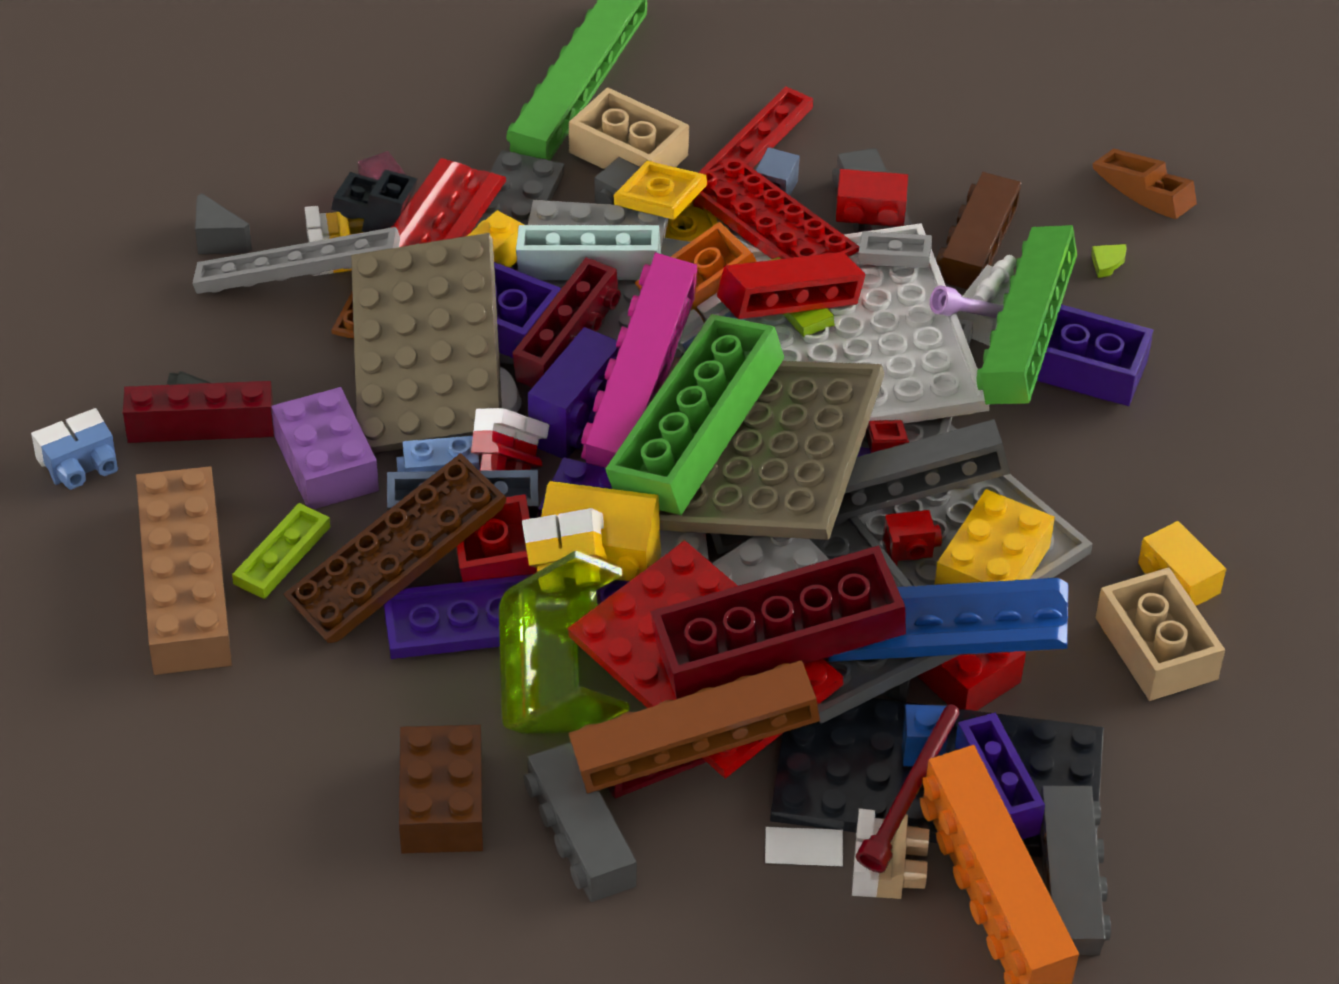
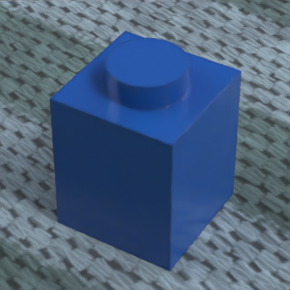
[902,705,948,766]

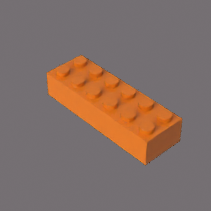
[920,745,1079,984]

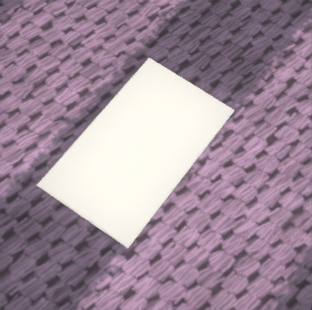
[765,827,843,866]

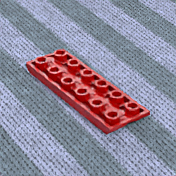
[391,158,506,247]
[693,158,860,259]

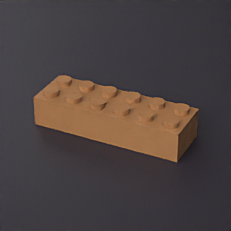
[136,466,232,675]

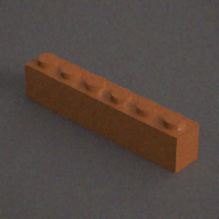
[569,660,820,794]

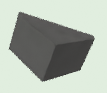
[195,193,252,254]

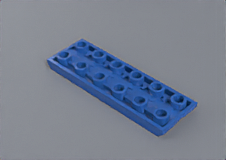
[828,578,1069,662]

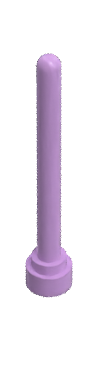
[930,285,1003,318]

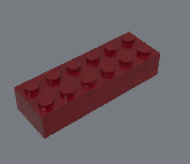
[650,545,906,699]

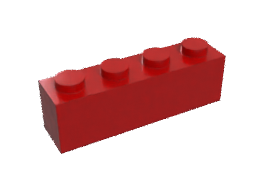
[717,252,866,319]

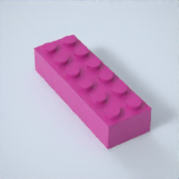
[581,252,697,468]

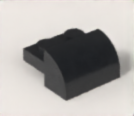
[331,169,418,232]

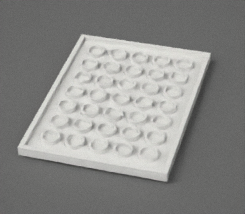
[746,223,989,424]

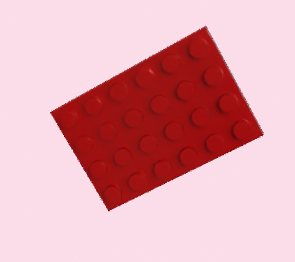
[567,540,844,779]

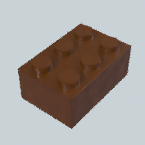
[399,725,483,854]

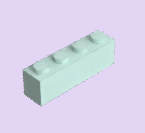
[516,225,661,280]

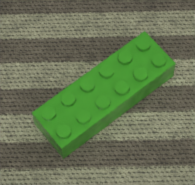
[605,314,784,515]

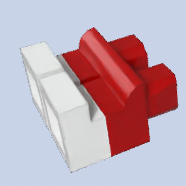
[471,408,549,471]

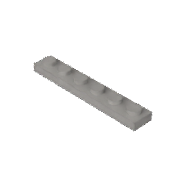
[192,227,400,294]

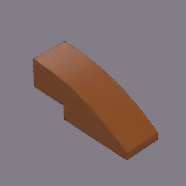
[1092,148,1197,219]

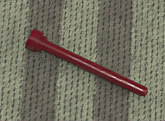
[855,704,959,873]

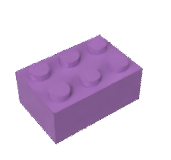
[271,387,379,510]

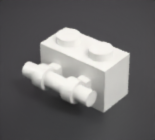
[956,255,1016,346]

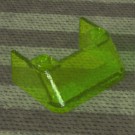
[499,551,629,734]

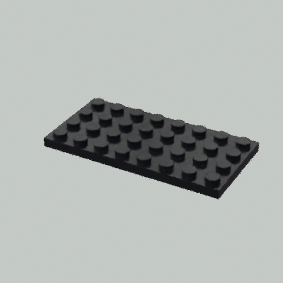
[770,698,1104,857]

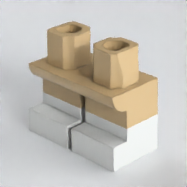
[852,808,929,899]

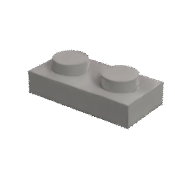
[859,232,932,268]

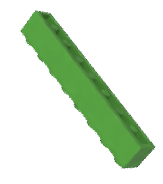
[506,0,647,161]
[976,225,1077,405]

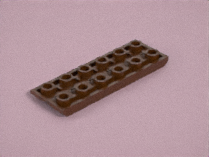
[283,453,507,643]

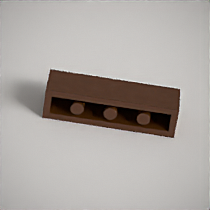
[936,172,1021,289]

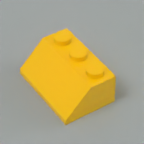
[541,481,661,581]

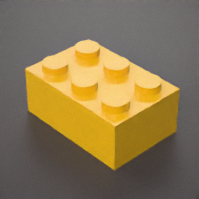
[934,489,1055,585]

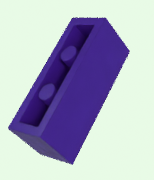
[954,712,1045,839]

